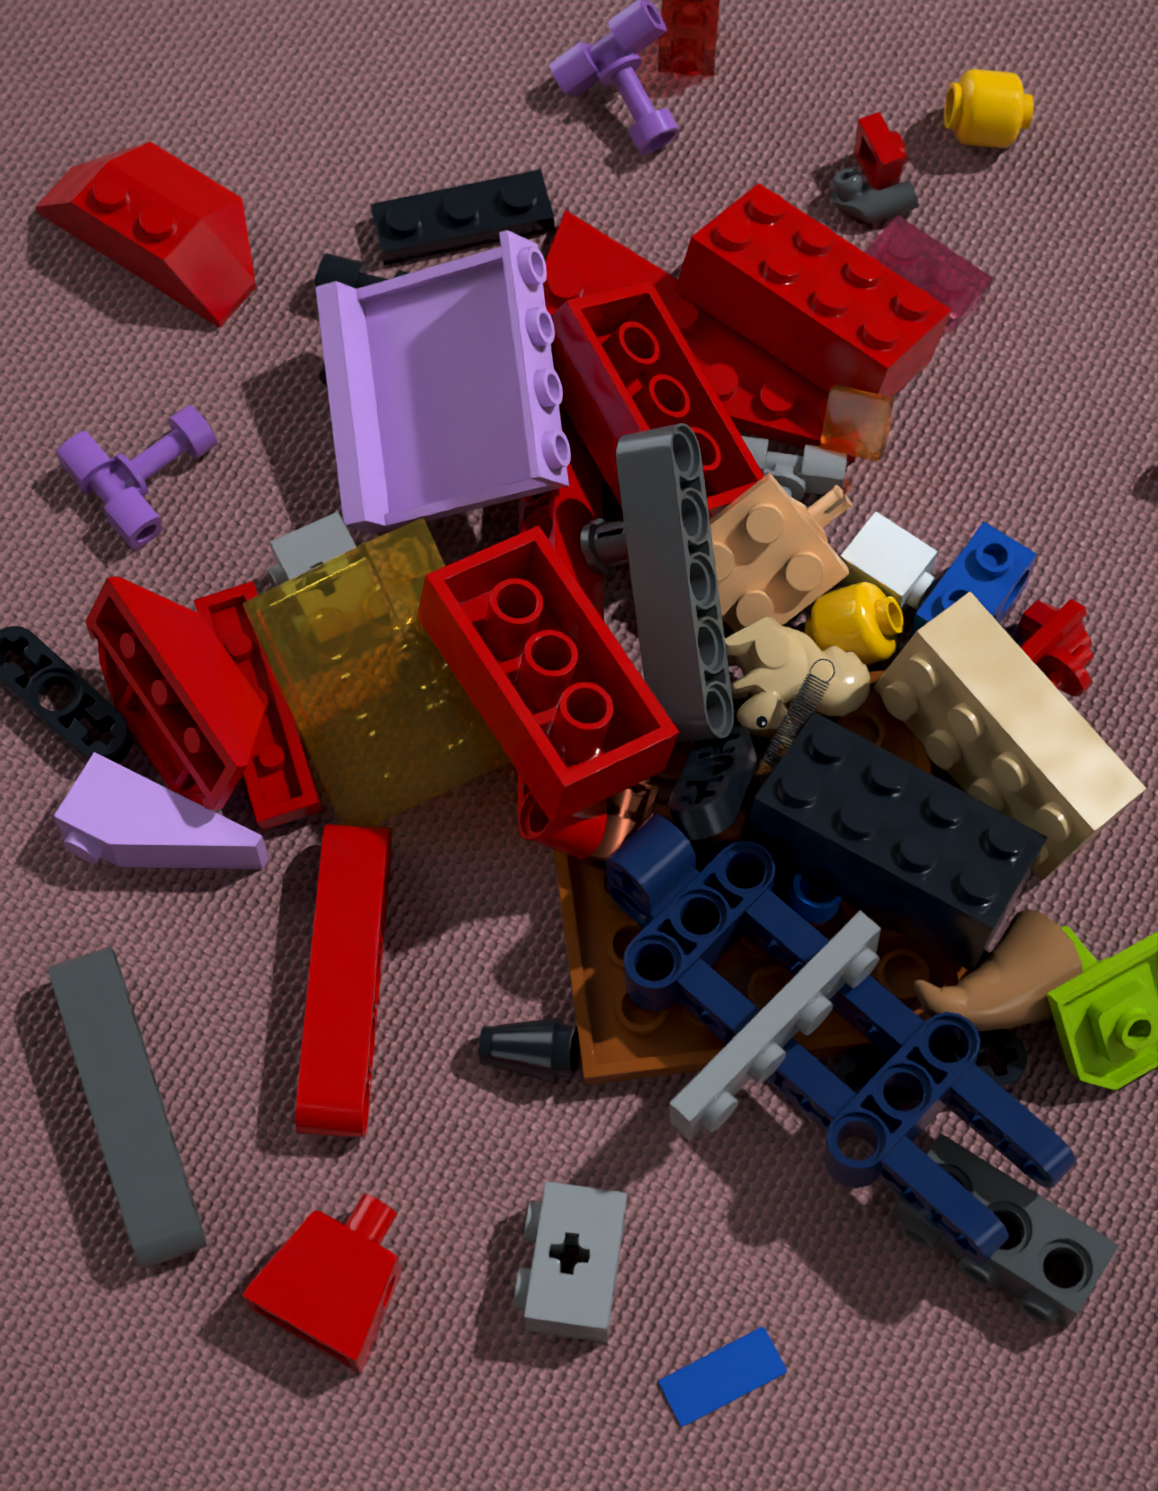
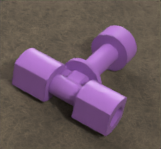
[549,0,680,154]
[56,405,217,550]

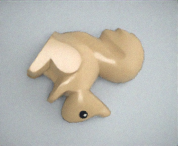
[725,616,871,747]

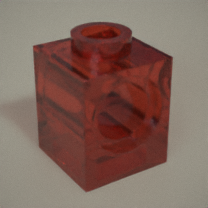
[658,0,720,76]

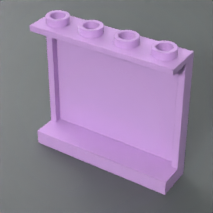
[315,230,571,534]

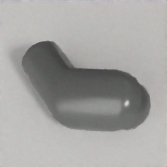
[831,169,919,224]

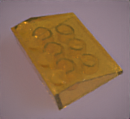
[242,518,512,826]

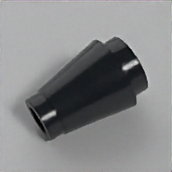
[479,1017,580,1084]

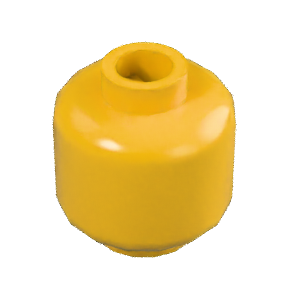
[944,69,1034,148]
[805,582,904,666]

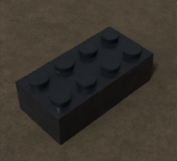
[740,712,1048,973]

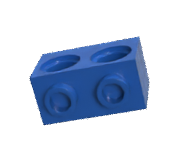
[909,521,1037,640]

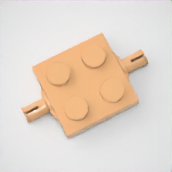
[710,473,853,633]

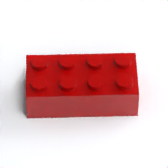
[675,183,952,420]
[551,280,765,519]
[417,526,679,825]

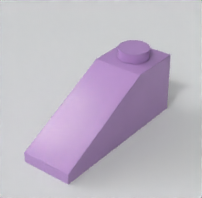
[54,752,269,869]

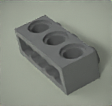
[891,1133,1119,1328]

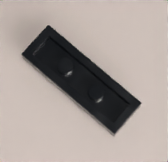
[370,169,555,265]

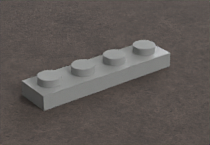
[670,911,881,1141]

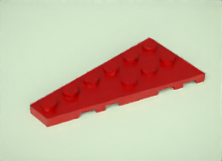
[543,210,869,463]

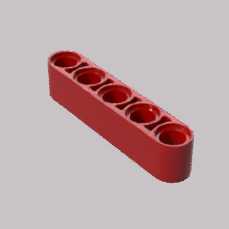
[296,824,392,1138]

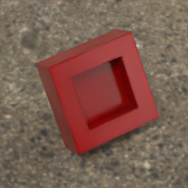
[853,112,907,191]

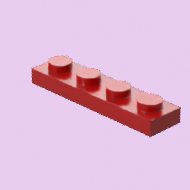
[194,581,323,831]

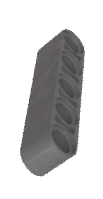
[616,423,734,745]
[48,945,208,1270]

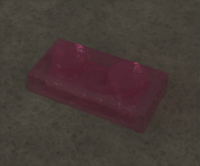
[865,215,993,330]

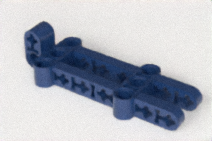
[605,814,1076,1264]

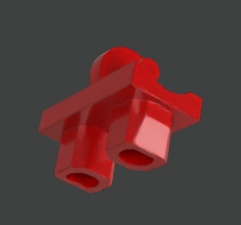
[1018,598,1094,697]

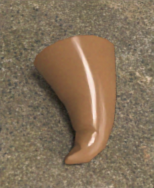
[913,909,1083,1031]

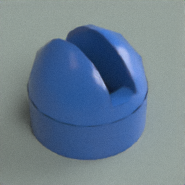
[788,873,843,925]

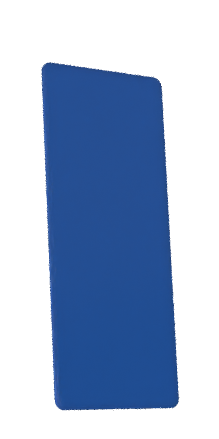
[659,1327,787,1426]

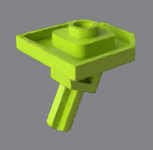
[1046,926,1158,1091]

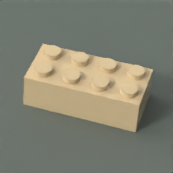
[873,592,1147,880]

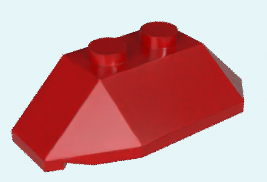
[35,141,256,328]
[85,576,265,810]

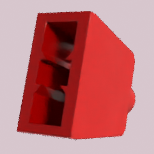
[242,1193,402,1374]

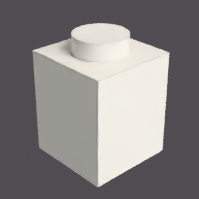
[837,512,938,614]

